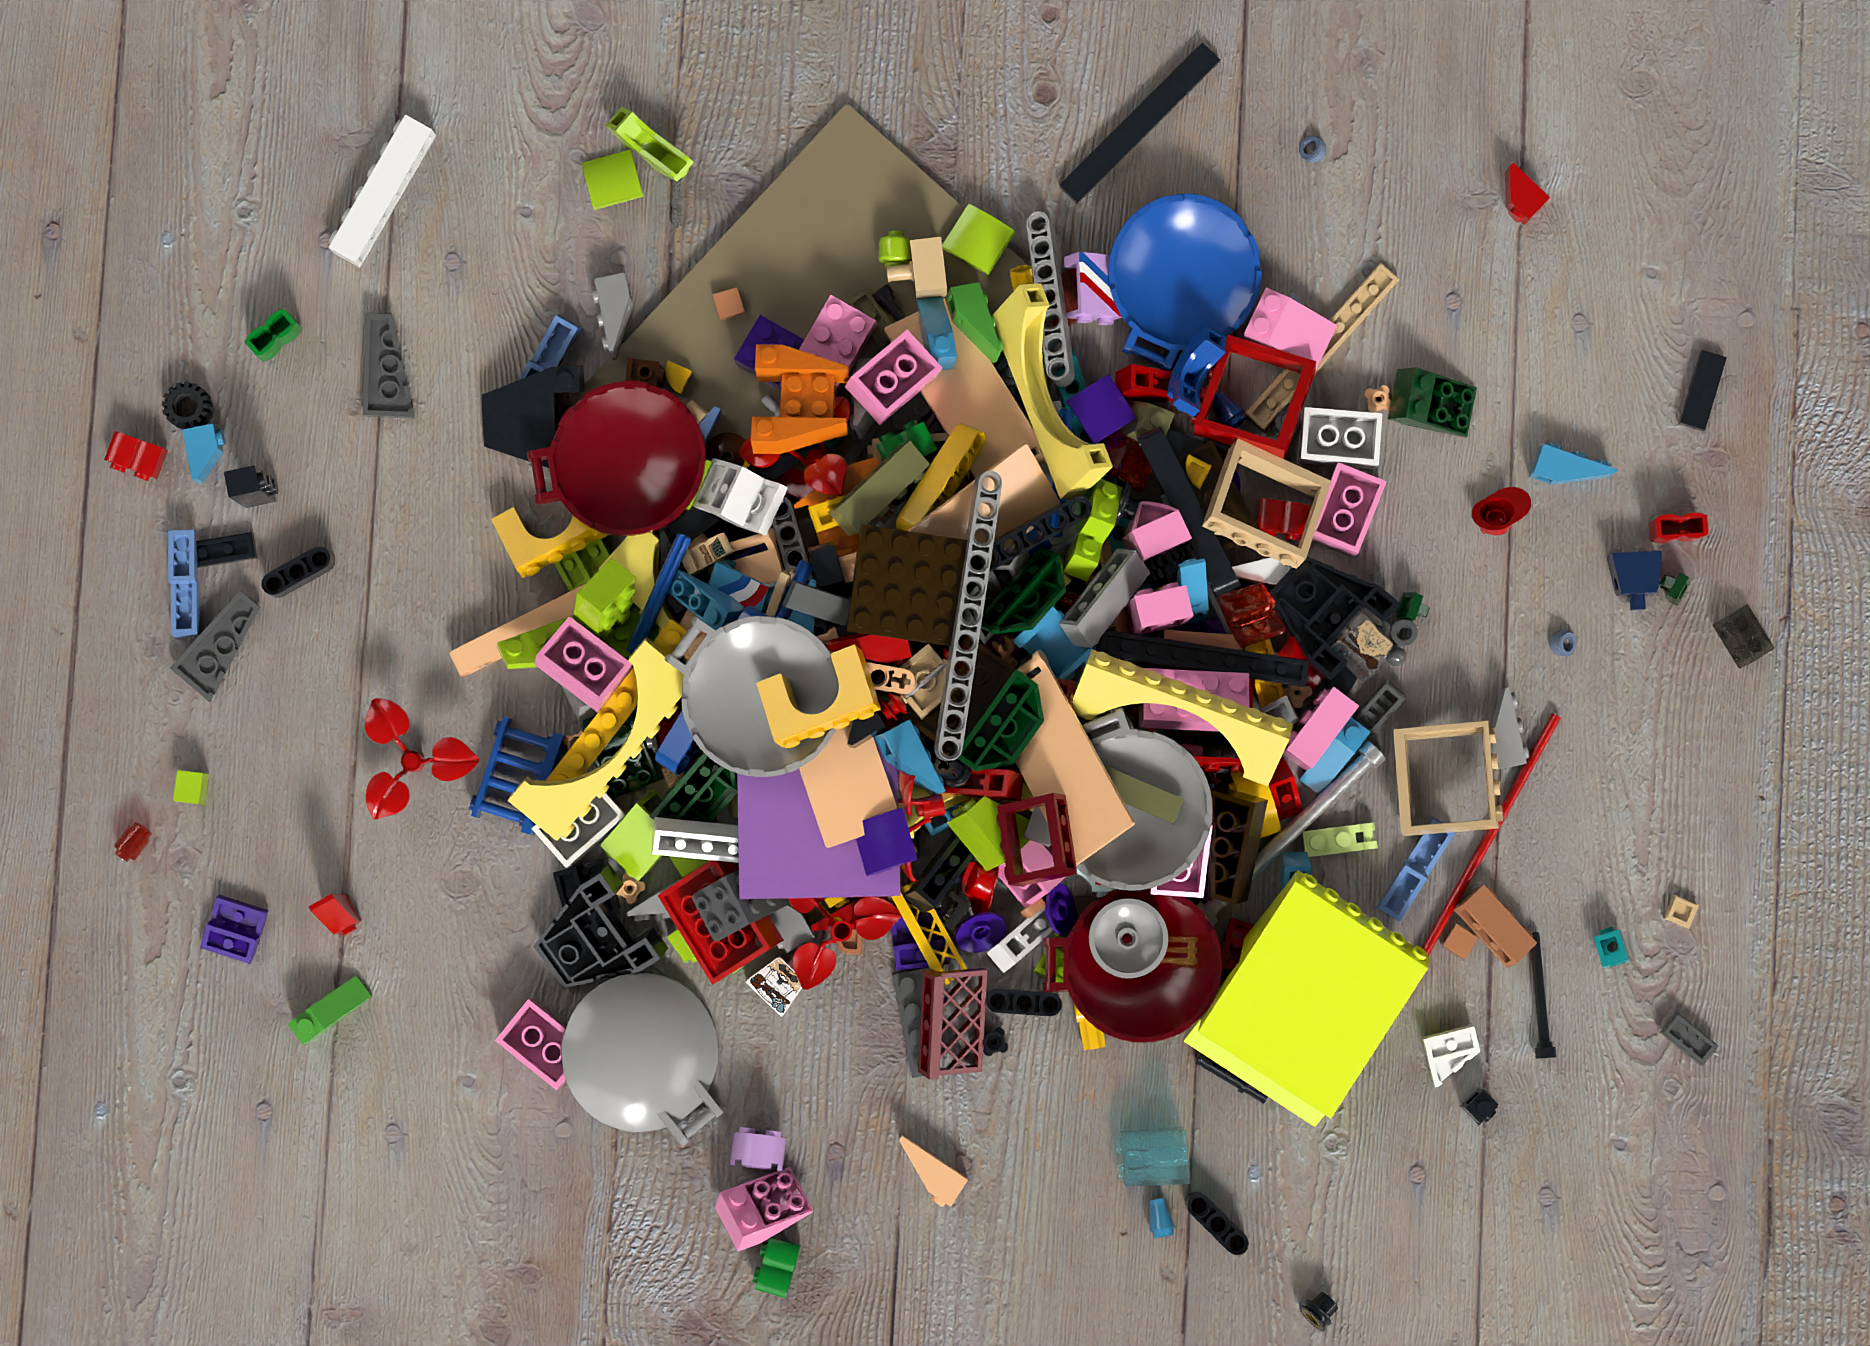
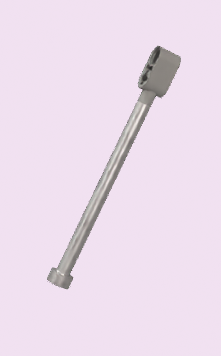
[1196,741,1386,927]

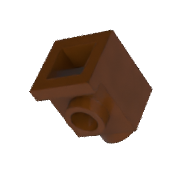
[625,357,665,387]

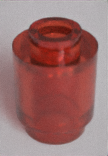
[114,822,152,862]

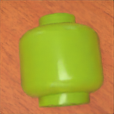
[878,231,911,269]

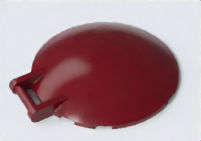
[527,381,706,536]
[1043,889,1222,1043]

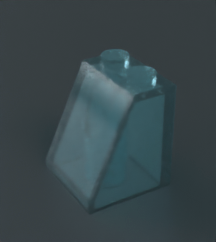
[1115,1127,1191,1186]

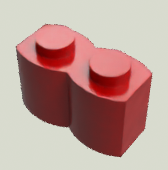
[104,431,168,481]
[1256,498,1312,542]
[1648,512,1709,544]

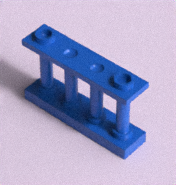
[469,716,566,836]

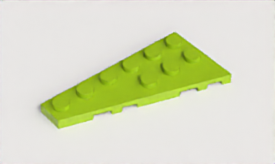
[497,603,660,669]

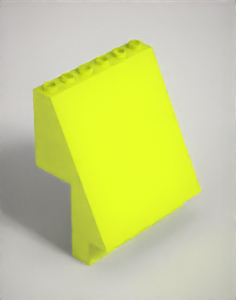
[1184,870,1429,1127]

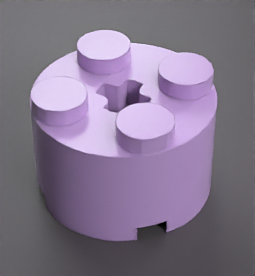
[730,1127,786,1171]

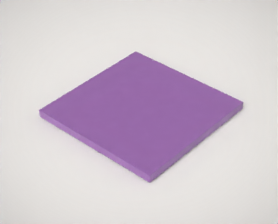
[737,737,901,899]

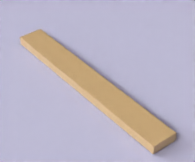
[1244,263,1400,431]

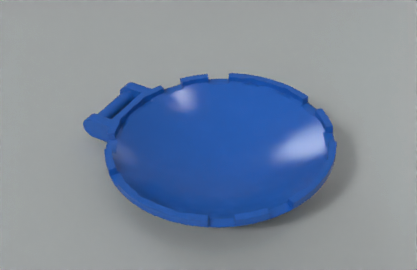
[1108,194,1262,371]

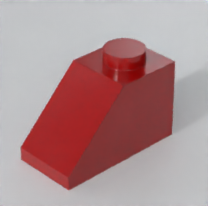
[1505,162,1550,225]
[1269,756,1303,821]

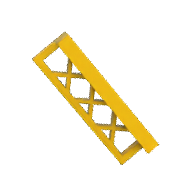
[891,881,967,986]

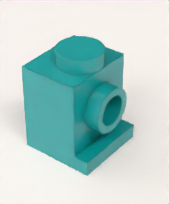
[1593,927,1631,969]

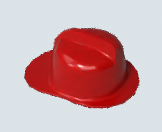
[1472,487,1531,536]
[960,860,999,914]

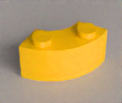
[1228,772,1281,838]

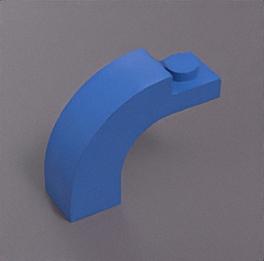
[1167,324,1226,417]

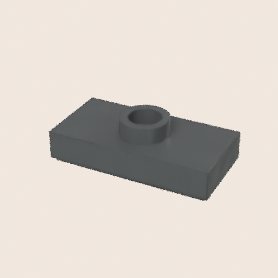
[1659,1012,1719,1066]

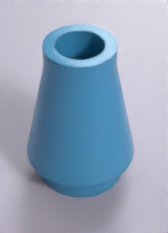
[1149,1198,1175,1238]

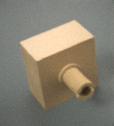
[886,237,947,300]

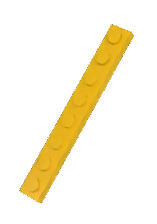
[545,618,688,781]

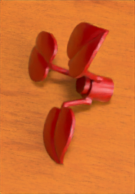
[739,396,850,496]
[365,698,480,820]
[898,770,945,882]
[788,897,902,990]

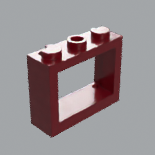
[997,793,1077,886]

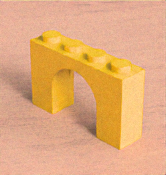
[491,507,608,578]
[756,644,881,748]

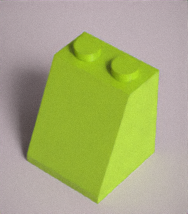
[600,790,664,881]
[947,796,1030,871]

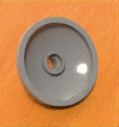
[1089,899,1168,978]

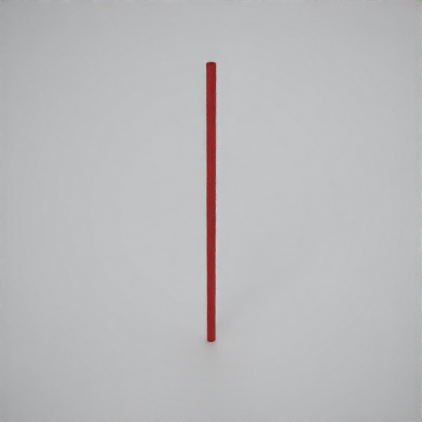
[1421,713,1561,956]

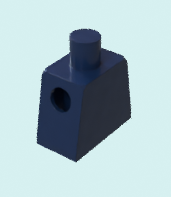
[1607,551,1662,611]

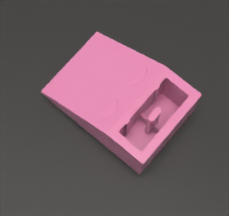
[715,1167,813,1251]

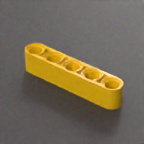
[896,423,986,531]

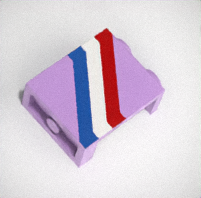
[1064,252,1122,325]

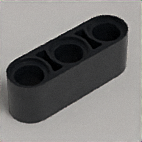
[261,547,335,598]
[986,989,1062,1016]
[1185,1192,1249,1255]

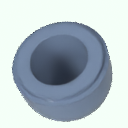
[1299,135,1326,163]
[1549,630,1576,657]

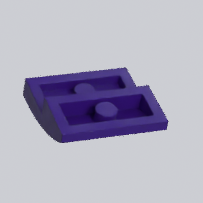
[1066,374,1137,444]
[856,808,918,876]
[200,894,269,964]
[891,908,948,971]

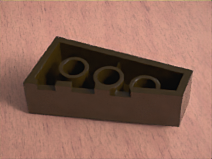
[1210,786,1268,905]

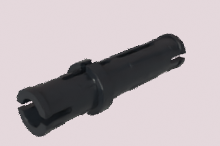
[1195,1053,1268,1104]

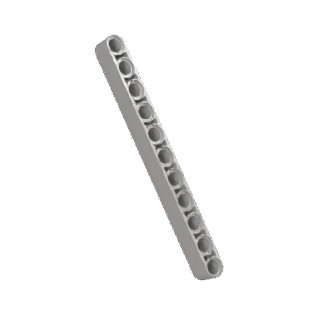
[934,471,1002,761]

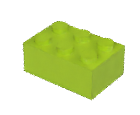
[573,558,636,642]

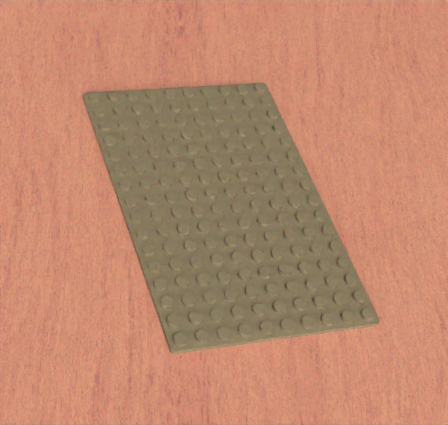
[571,105,1029,556]

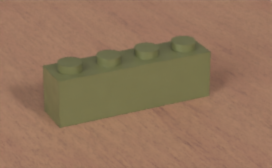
[828,441,930,536]

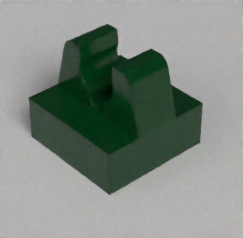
[1660,573,1690,606]
[1395,592,1430,620]

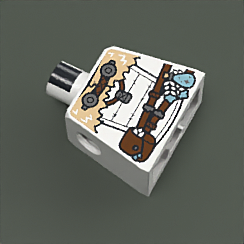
[746,956,802,1017]

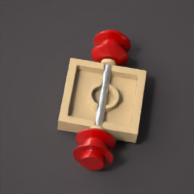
[879,641,968,722]

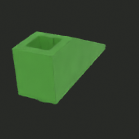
[945,282,1003,363]

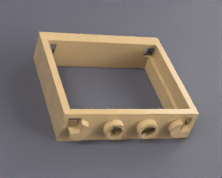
[1202,438,1331,569]
[1393,721,1503,836]

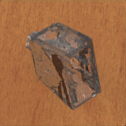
[1331,619,1393,683]

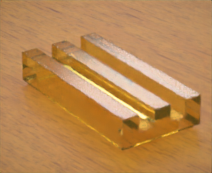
[1160,937,1197,964]

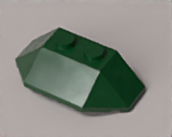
[981,546,1066,634]
[957,669,1044,771]
[649,750,738,823]

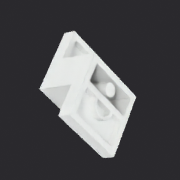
[692,458,788,536]

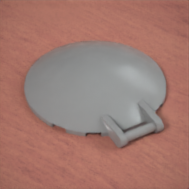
[664,616,839,777]
[1076,706,1213,891]
[561,973,723,1147]

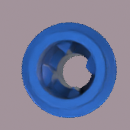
[1212,391,1247,428]

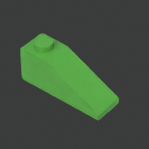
[288,975,372,1045]

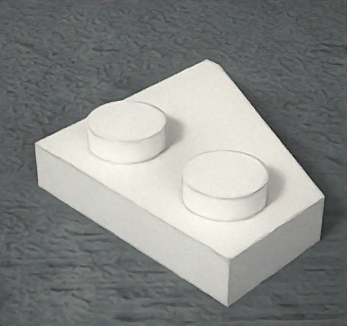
[1422,1024,1480,1087]

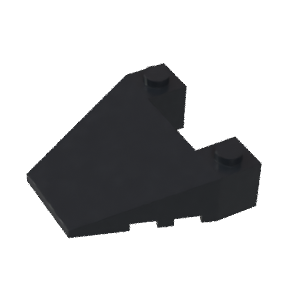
[481,365,585,468]
[1269,556,1400,686]
[533,863,668,988]

